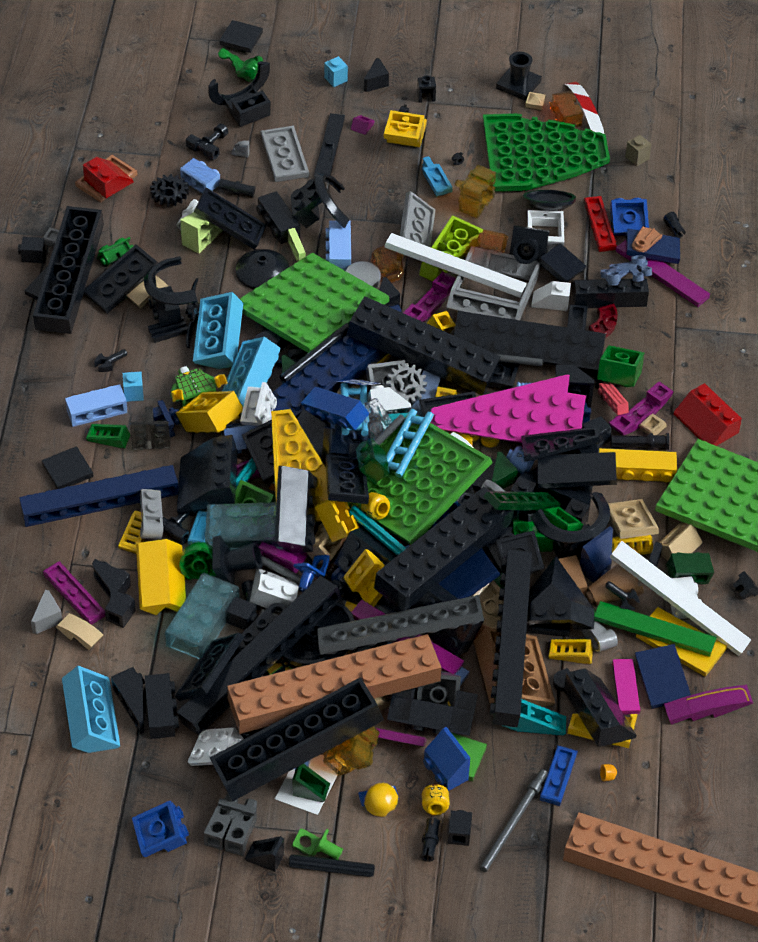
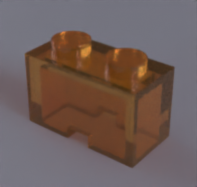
[550,91,583,127]
[478,229,508,253]

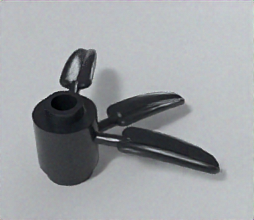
[186,278,200,348]

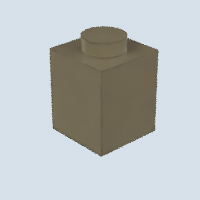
[625,135,652,166]

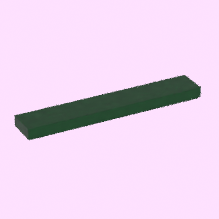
[483,491,560,510]

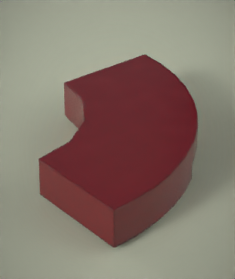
[588,304,618,338]

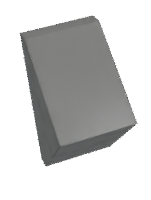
[31,590,62,634]

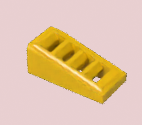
[118,511,145,554]
[612,535,653,555]
[549,639,593,664]

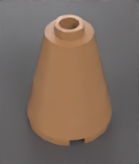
[586,564,644,606]

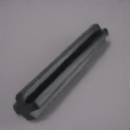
[289,854,375,877]

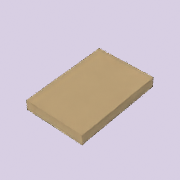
[608,499,659,539]

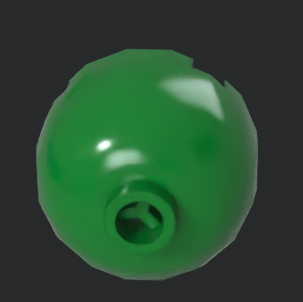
[179,542,216,583]

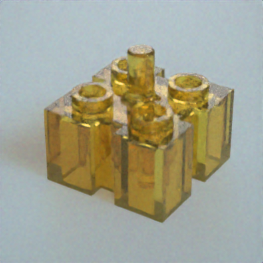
[455,165,496,219]
[323,726,380,776]

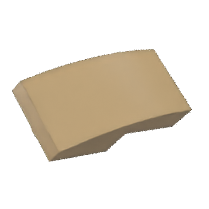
[127,275,168,309]
[56,613,103,650]

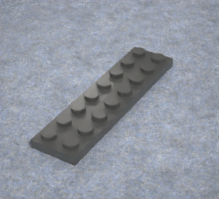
[317,595,484,654]

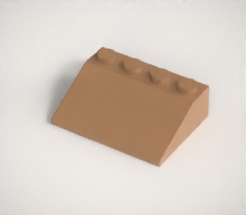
[474,627,555,707]

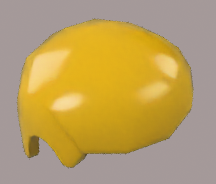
[364,782,398,817]

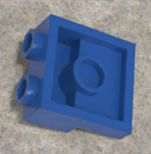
[610,197,649,235]
[132,801,189,857]

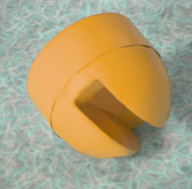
[600,764,617,781]

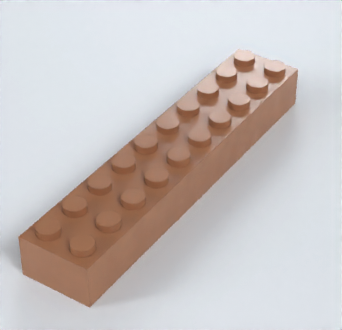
[227,634,442,734]
[563,812,758,927]

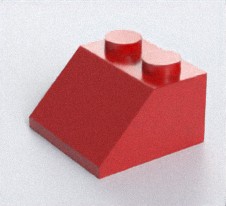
[83,157,134,199]

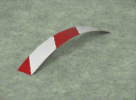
[565,82,605,134]

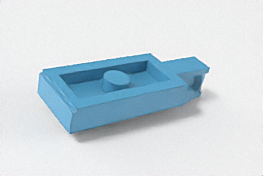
[422,156,453,197]

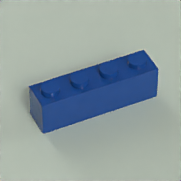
[301,387,370,430]

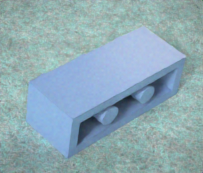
[326,221,351,271]
[65,384,128,427]

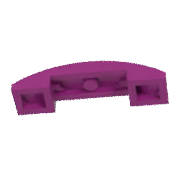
[403,271,456,322]
[609,381,673,435]

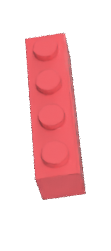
[598,382,629,415]

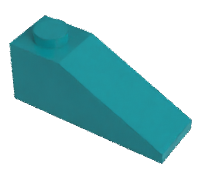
[502,699,566,736]

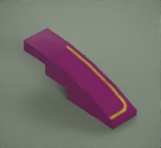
[664,685,753,725]

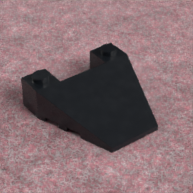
[511,467,593,526]

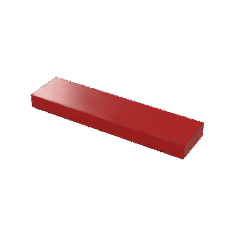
[584,196,617,252]

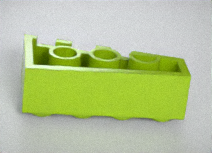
[419,215,484,281]

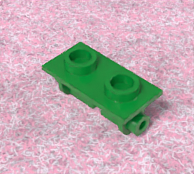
[97,237,133,265]

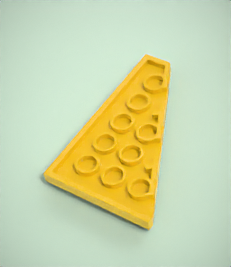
[271,409,350,522]

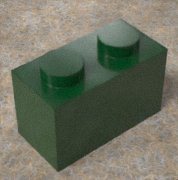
[356,438,390,484]
[666,552,714,584]

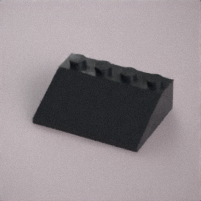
[177,435,238,513]

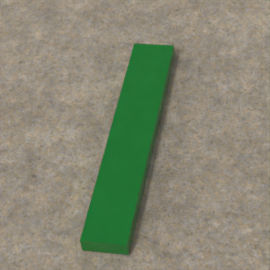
[594,601,717,657]

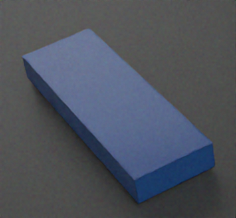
[540,745,578,806]

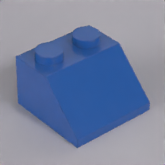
[423,727,470,791]

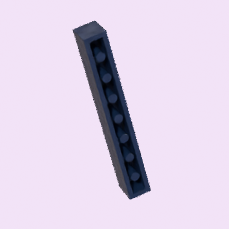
[19,465,178,527]

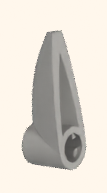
[581,621,618,653]

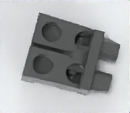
[204,793,257,856]

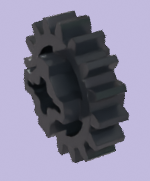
[150,174,189,207]

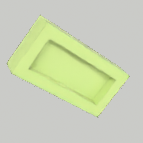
[288,228,306,262]

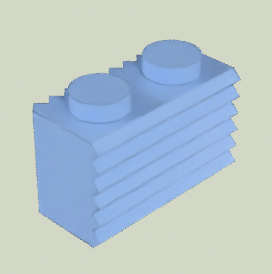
[180,158,220,193]

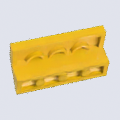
[136,539,187,615]

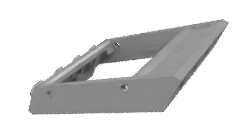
[447,246,541,320]

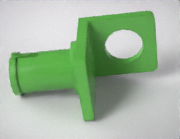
[292,828,343,860]

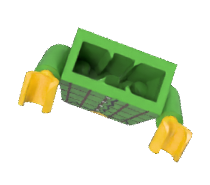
[170,366,228,408]

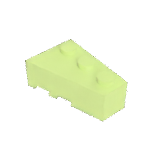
[180,212,223,253]

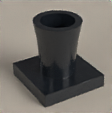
[496,52,542,101]
[509,225,550,267]
[212,535,263,591]

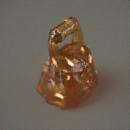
[372,245,404,283]

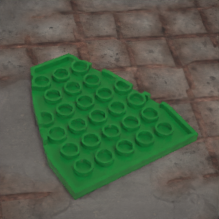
[482,113,610,192]

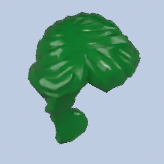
[218,48,263,82]

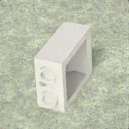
[527,210,564,253]

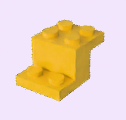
[384,110,427,147]

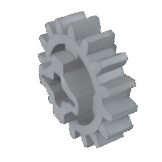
[386,363,427,404]

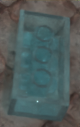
[205,502,282,549]
[165,573,239,659]

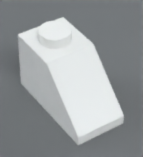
[531,281,571,311]

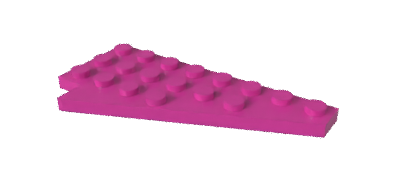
[430,375,586,452]

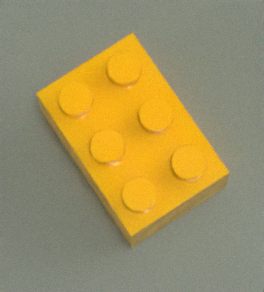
[176,391,243,433]

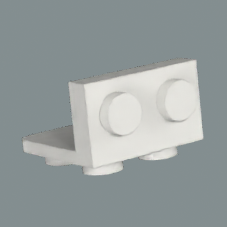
[188,728,244,766]

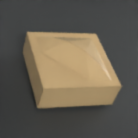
[526,92,546,110]
[639,413,667,435]

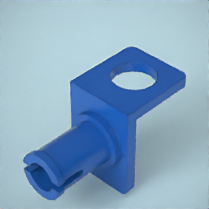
[293,555,330,592]

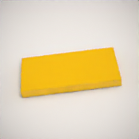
[636,607,727,677]

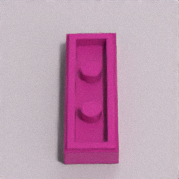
[612,659,640,715]

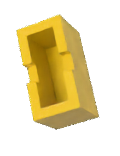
[315,500,359,542]

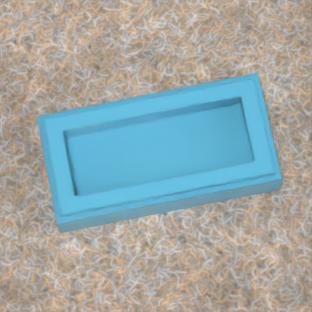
[188,510,217,545]

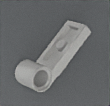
[140,489,163,540]

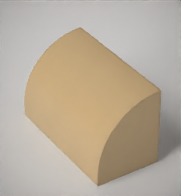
[659,523,703,561]

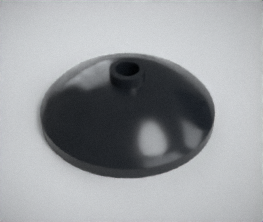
[523,190,576,211]
[236,249,289,289]

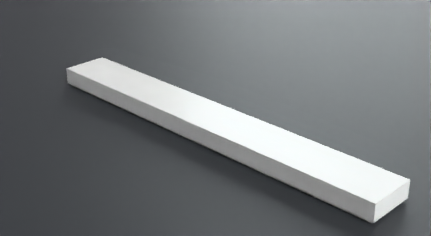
[385,233,527,298]
[610,541,751,656]

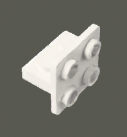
[240,382,277,426]

